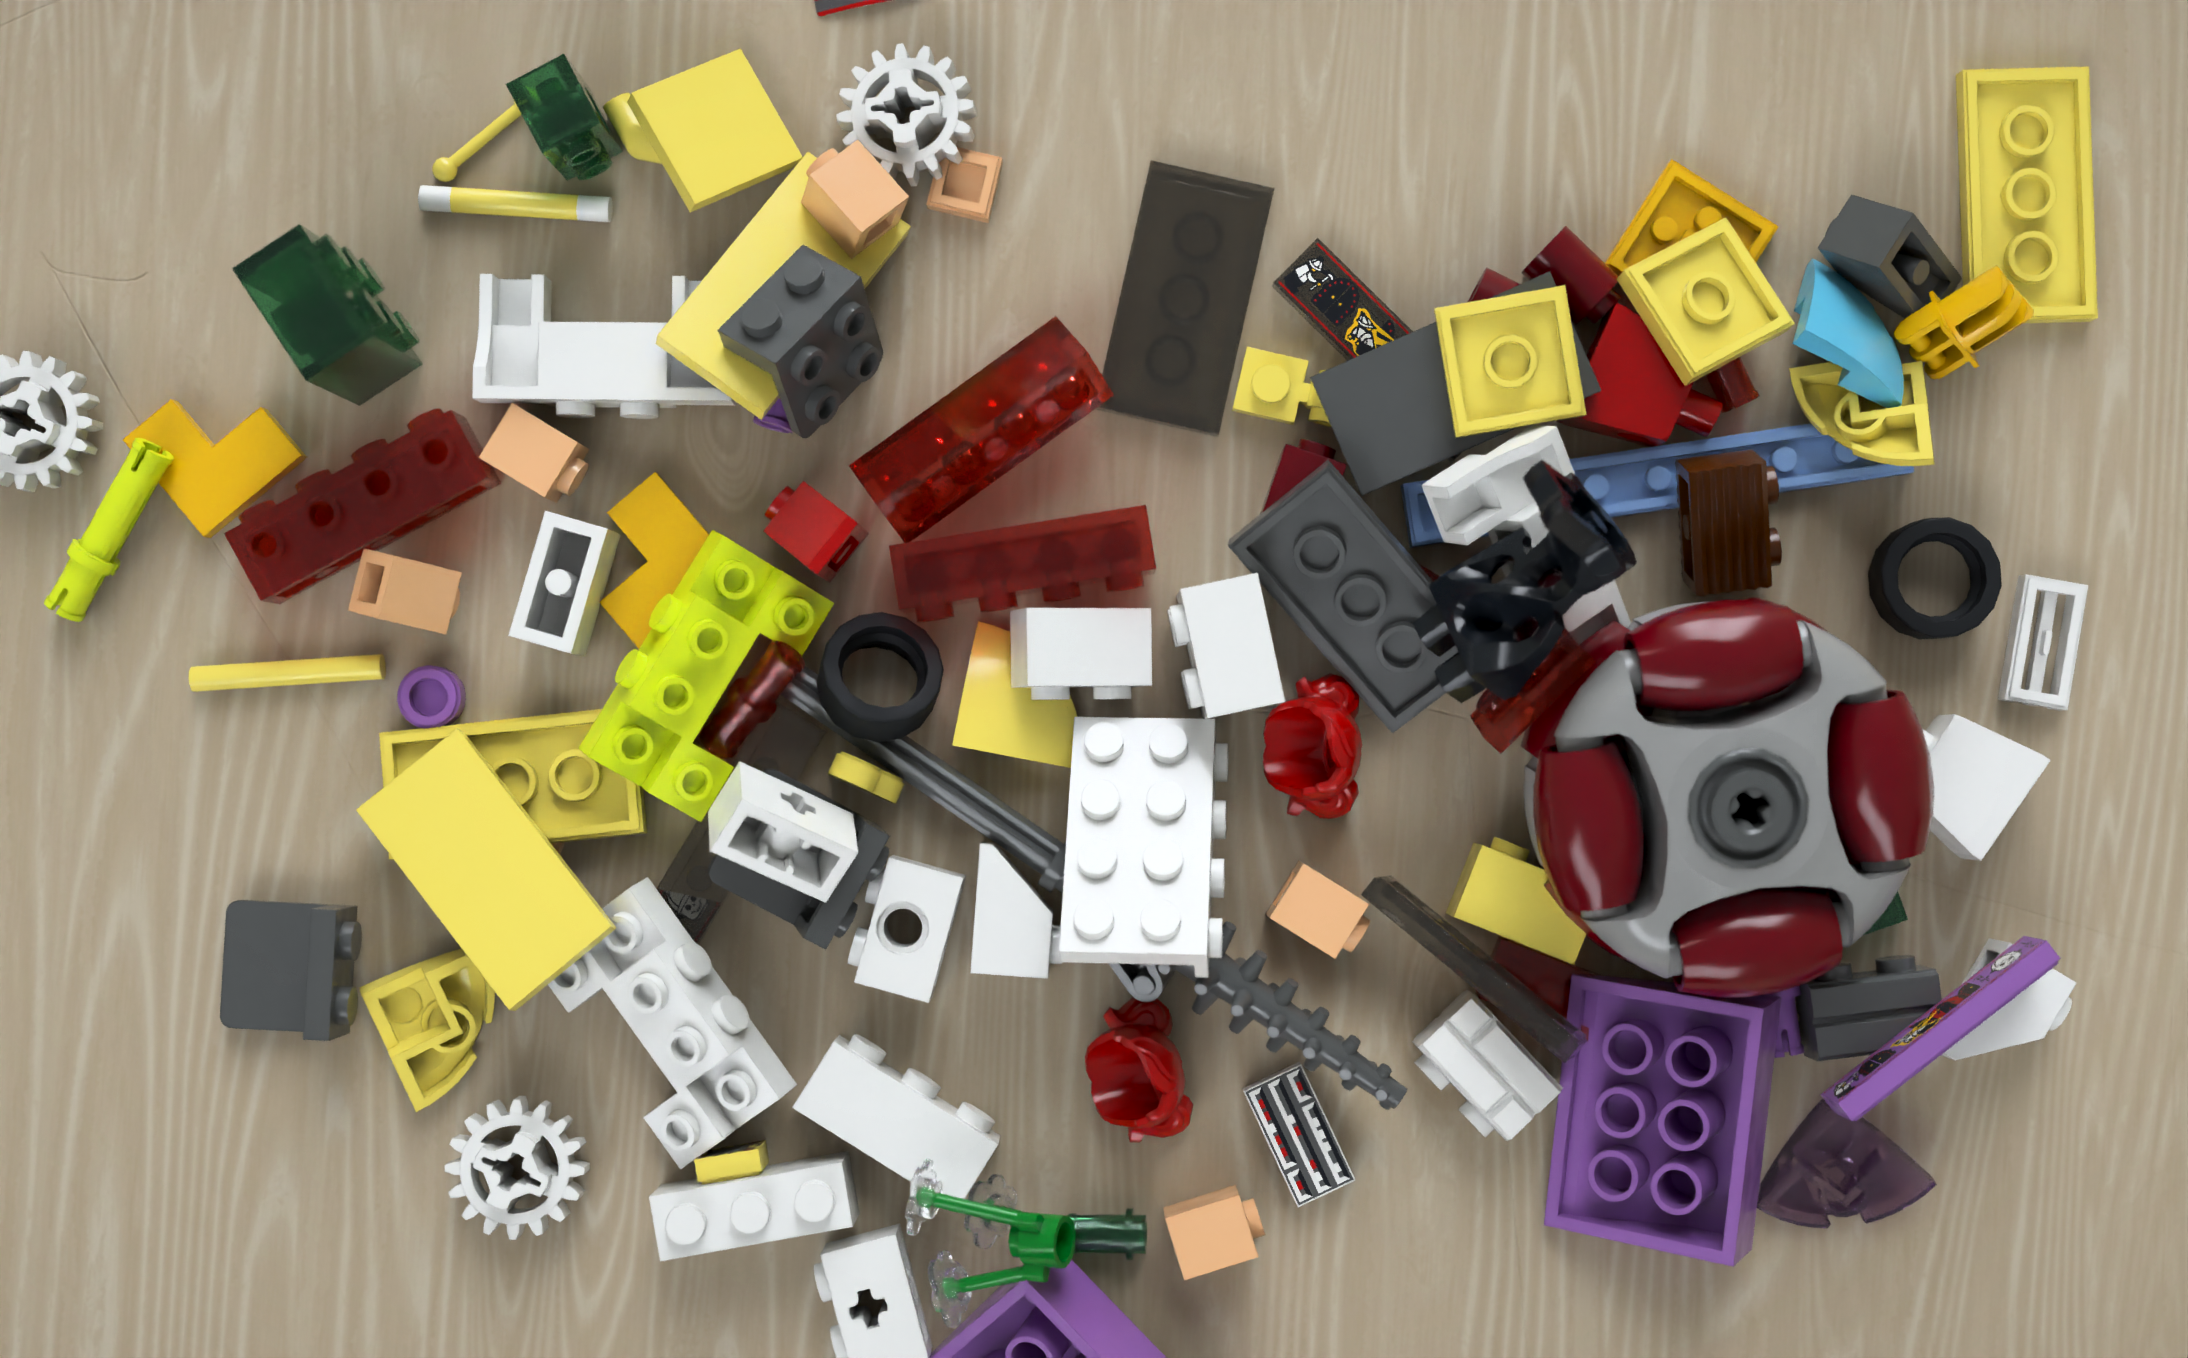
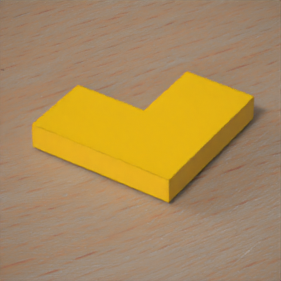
[1604,159,1779,276]
[123,399,307,538]
[599,472,709,649]

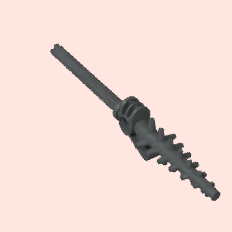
[762,650,1408,1110]

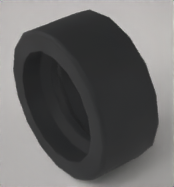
[1868,517,2002,640]
[816,612,944,742]

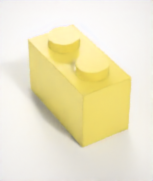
[1446,837,1586,965]

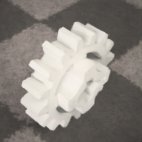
[836,43,977,186]
[0,351,103,492]
[445,1096,590,1240]

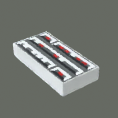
[1242,1062,1355,1207]

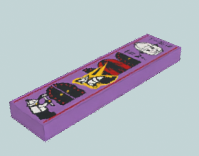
[1820,936,2061,1121]

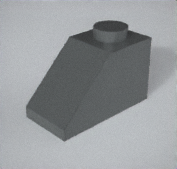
[1818,194,1962,319]

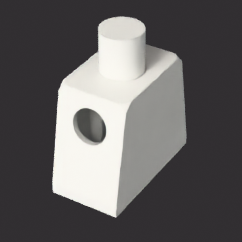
[1923,714,2051,861]

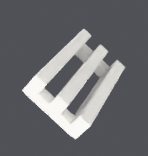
[1998,574,2088,711]

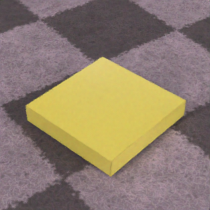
[627,48,803,213]
[1617,217,1795,386]
[1434,285,1586,438]

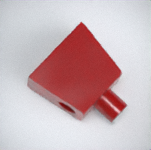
[1556,303,1723,447]

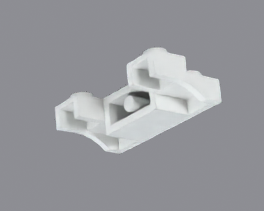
[472,274,736,419]
[1421,425,1631,713]
[548,877,797,1169]

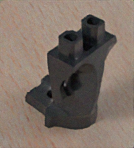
[1413,460,1637,703]

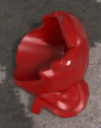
[1262,673,1362,819]
[1085,997,1194,1143]

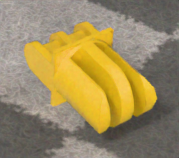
[1894,265,2034,380]

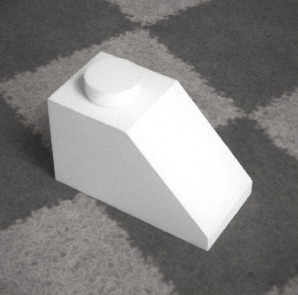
[970,842,1062,979]
[1941,938,2076,1060]

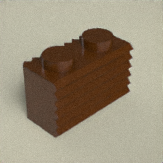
[1675,449,1782,597]

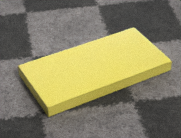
[1956,66,2098,323]
[656,152,911,420]
[379,709,647,860]
[356,728,616,1011]

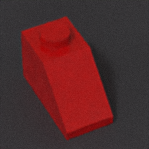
[763,481,869,583]

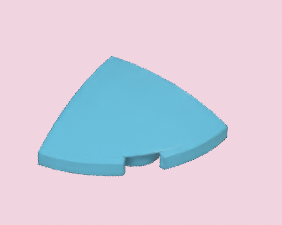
[1792,258,1904,408]

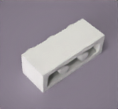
[792,1034,1000,1199]
[649,1151,860,1261]

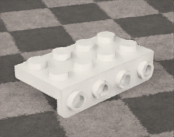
[1059,717,1228,978]

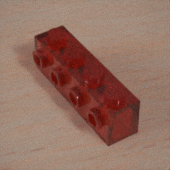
[849,316,1114,545]
[224,408,501,604]
[889,505,1156,623]

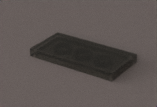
[1095,160,1274,437]

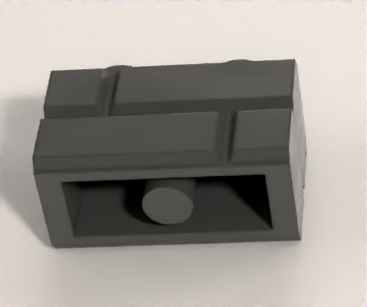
[1795,955,1942,1061]

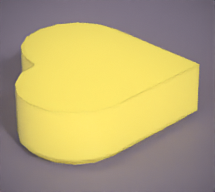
[828,751,905,804]

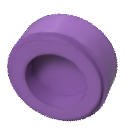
[397,665,466,729]

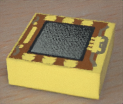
[694,1140,769,1184]

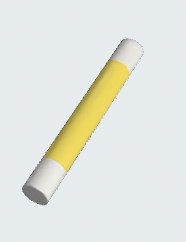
[418,185,613,222]

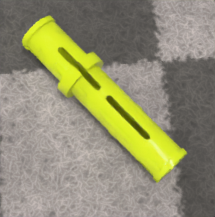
[44,438,174,622]

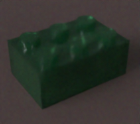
[232,224,423,406]

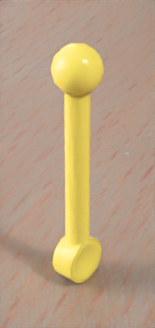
[432,87,541,182]

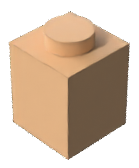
[801,139,909,259]
[478,403,590,503]
[348,548,462,634]
[1266,861,1371,959]
[1163,1185,1265,1281]

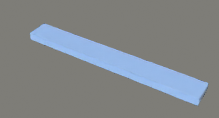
[1401,423,1914,548]

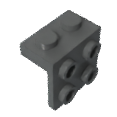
[718,245,883,438]
[708,768,890,950]
[220,900,362,1041]

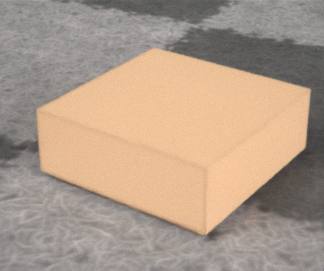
[926,147,1003,223]

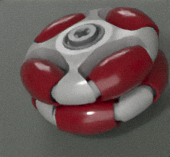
[1520,597,1934,998]

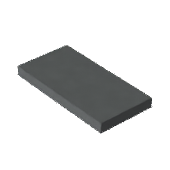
[1310,271,1602,496]
[1228,460,1458,733]

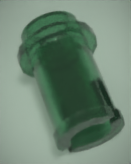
[1069,1208,1147,1260]

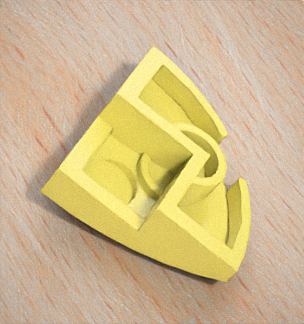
[1789,361,1935,466]
[952,621,1077,768]
[359,948,495,1112]

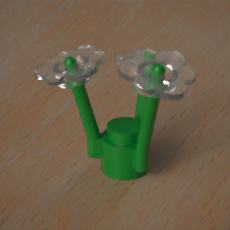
[905,1158,1076,1328]

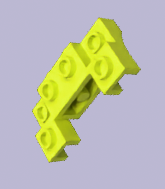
[579,530,834,822]

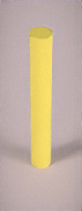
[189,654,386,692]

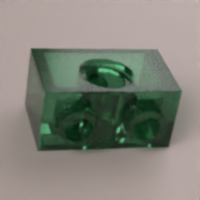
[506,54,623,181]

